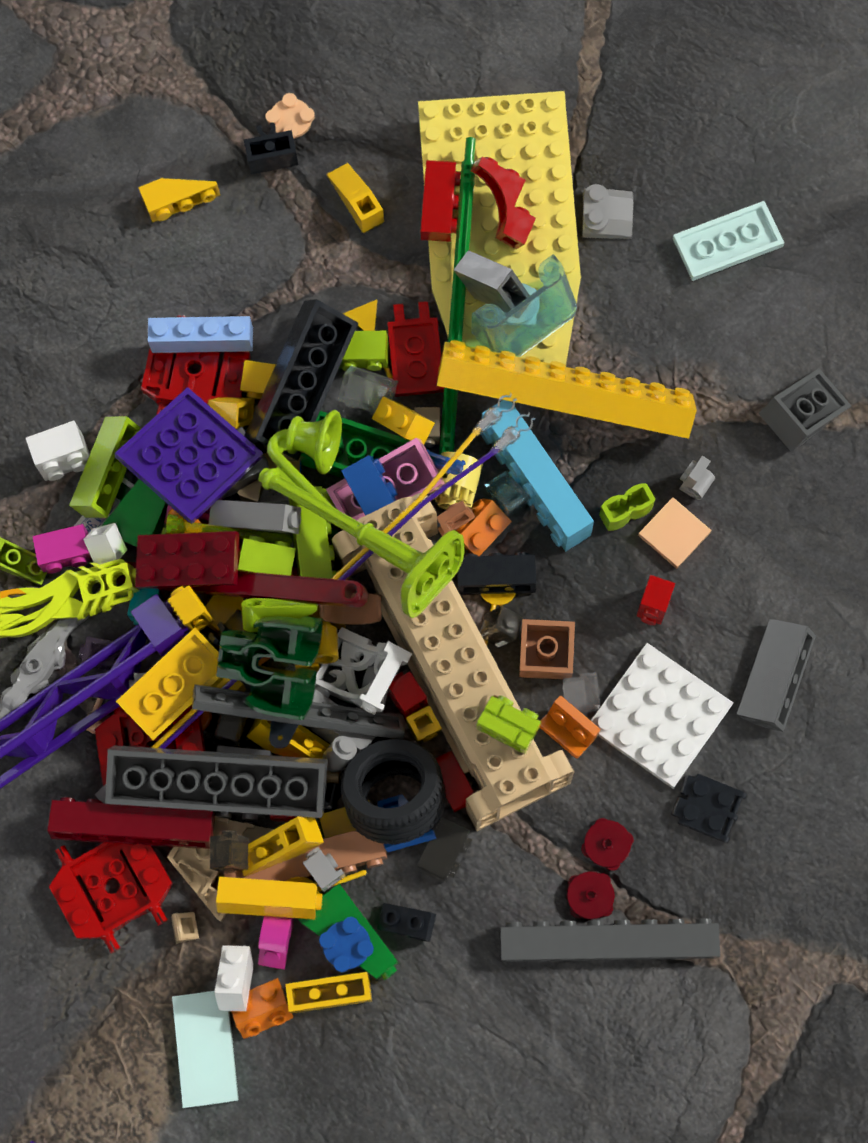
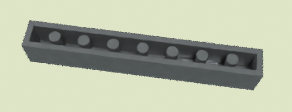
[500,918,720,962]

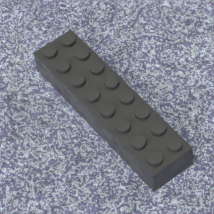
[105,745,327,818]

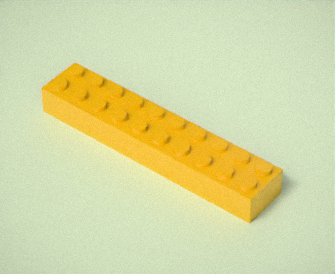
[437,340,697,439]

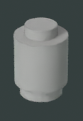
[323,736,357,772]

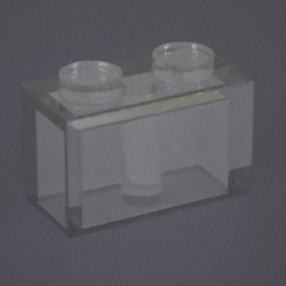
[337,366,398,415]

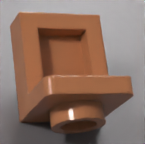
[437,500,475,536]

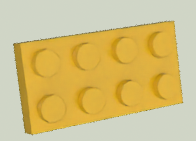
[116,628,220,740]

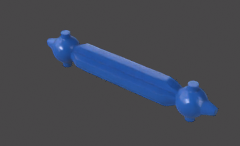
[427,449,466,475]

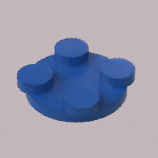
[319,917,374,972]

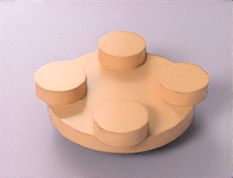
[266,93,315,139]

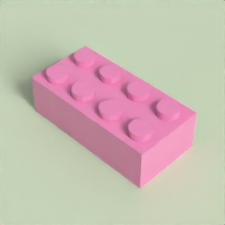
[326,438,445,520]

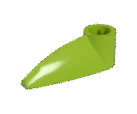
[241,598,318,632]

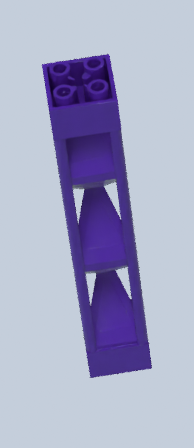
[0,594,190,789]

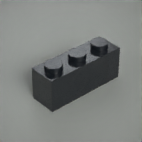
[458,552,536,595]

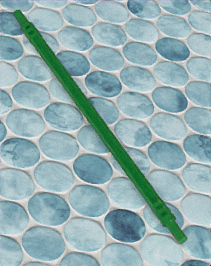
[439,137,476,455]

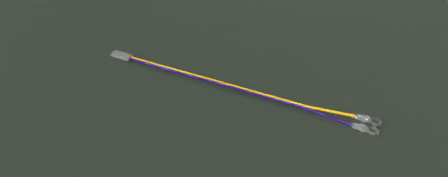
[95,393,535,803]

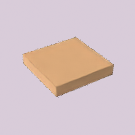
[638,497,712,569]

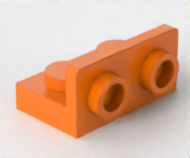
[540,695,601,759]

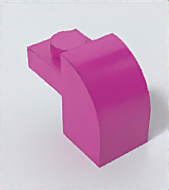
[258,916,294,970]

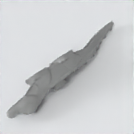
[0,588,100,719]

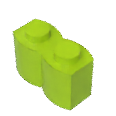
[599,483,655,531]

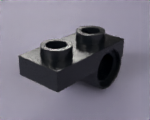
[377,903,436,942]

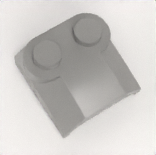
[582,184,633,239]

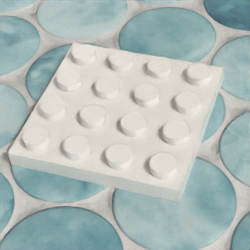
[591,643,733,788]

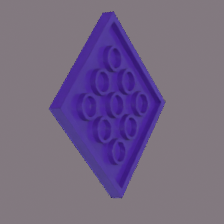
[115,387,263,525]

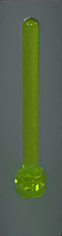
[165,514,292,544]

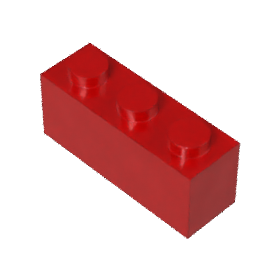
[421,160,461,242]

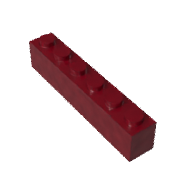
[47,797,215,849]

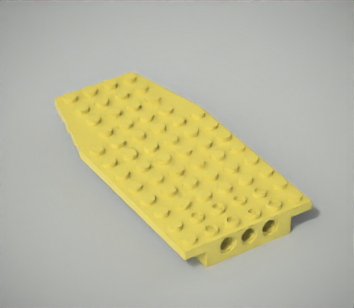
[418,91,581,367]

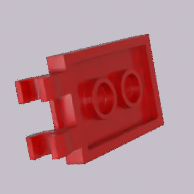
[388,301,444,397]

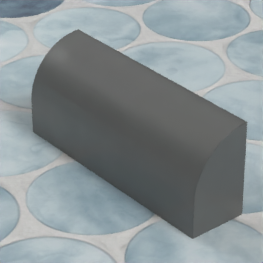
[737,619,816,732]

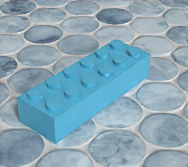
[480,400,594,552]

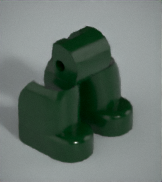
[216,616,323,720]

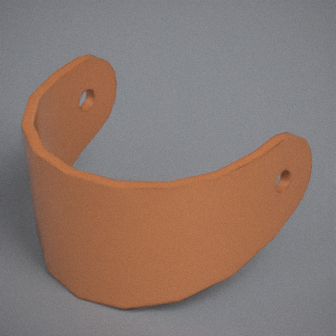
[320,593,382,625]

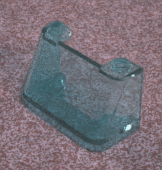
[471,254,577,357]

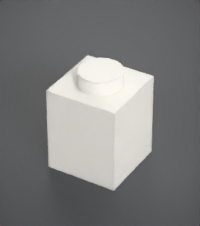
[83,523,127,564]

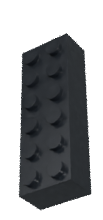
[244,299,358,461]

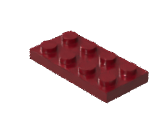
[135,531,239,589]

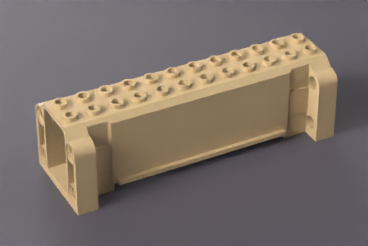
[332,493,574,831]

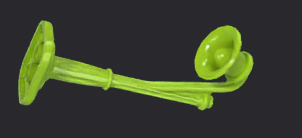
[258,410,464,618]

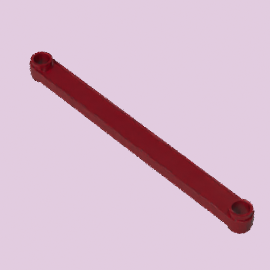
[112,562,368,608]

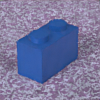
[341,455,398,516]

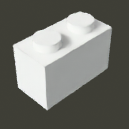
[214,946,254,1011]

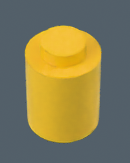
[314,622,339,664]

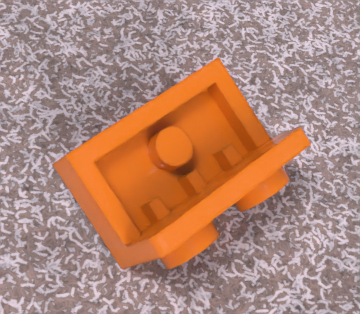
[455,498,512,556]
[231,978,293,1039]

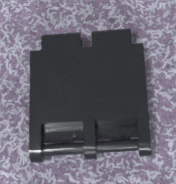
[671,774,747,843]

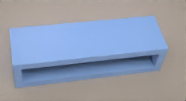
[148,316,253,353]

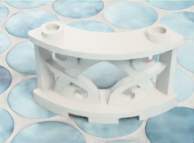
[315,627,412,715]

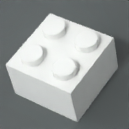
[26,421,90,481]

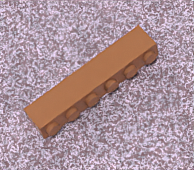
[222,830,388,881]

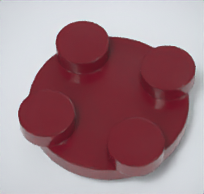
[581,818,634,871]
[567,872,615,919]

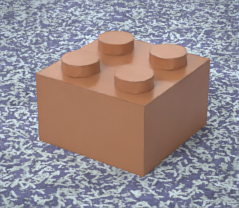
[519,619,575,680]

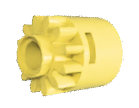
[430,452,483,510]

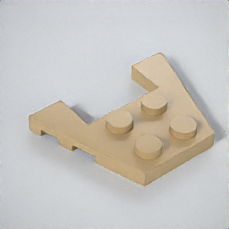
[167,816,274,922]

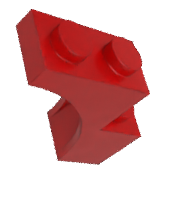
[471,156,536,249]

